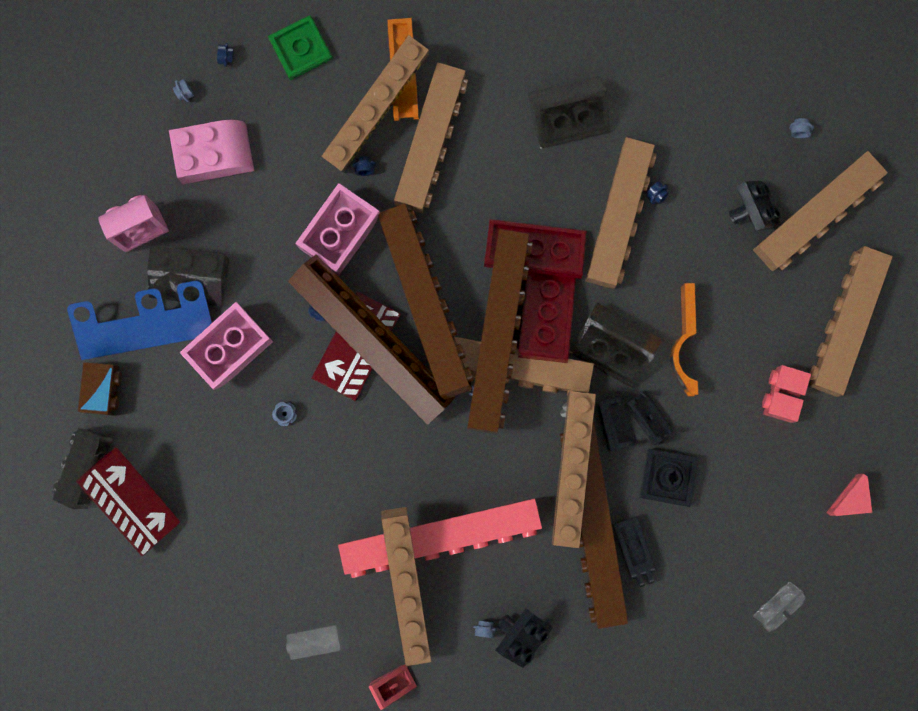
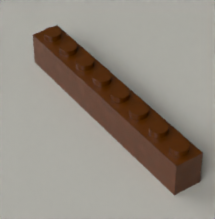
[378,203,474,400]
[467,229,533,434]
[288,254,455,425]
[559,423,628,629]

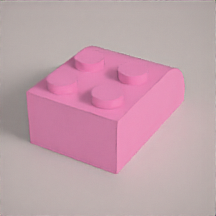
[169,120,254,184]
[295,183,380,276]
[98,194,169,253]
[180,302,273,390]

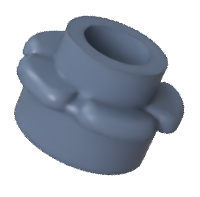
[173,79,194,102]
[789,118,814,139]
[272,402,297,426]
[473,621,498,638]

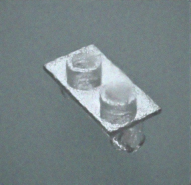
[753,582,806,632]
[286,625,340,660]

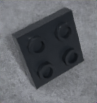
[729,180,781,231]
[639,449,698,507]
[495,609,553,668]

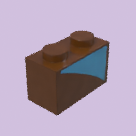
[78,362,122,416]

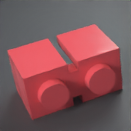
[762,365,811,423]

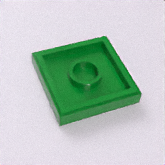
[268,15,333,80]

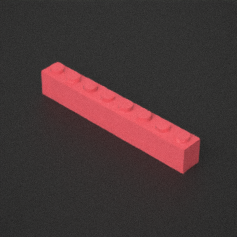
[338,499,542,578]

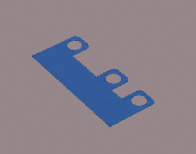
[67,281,212,360]

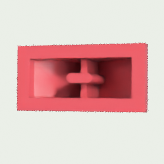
[826,474,872,516]
[369,664,417,710]

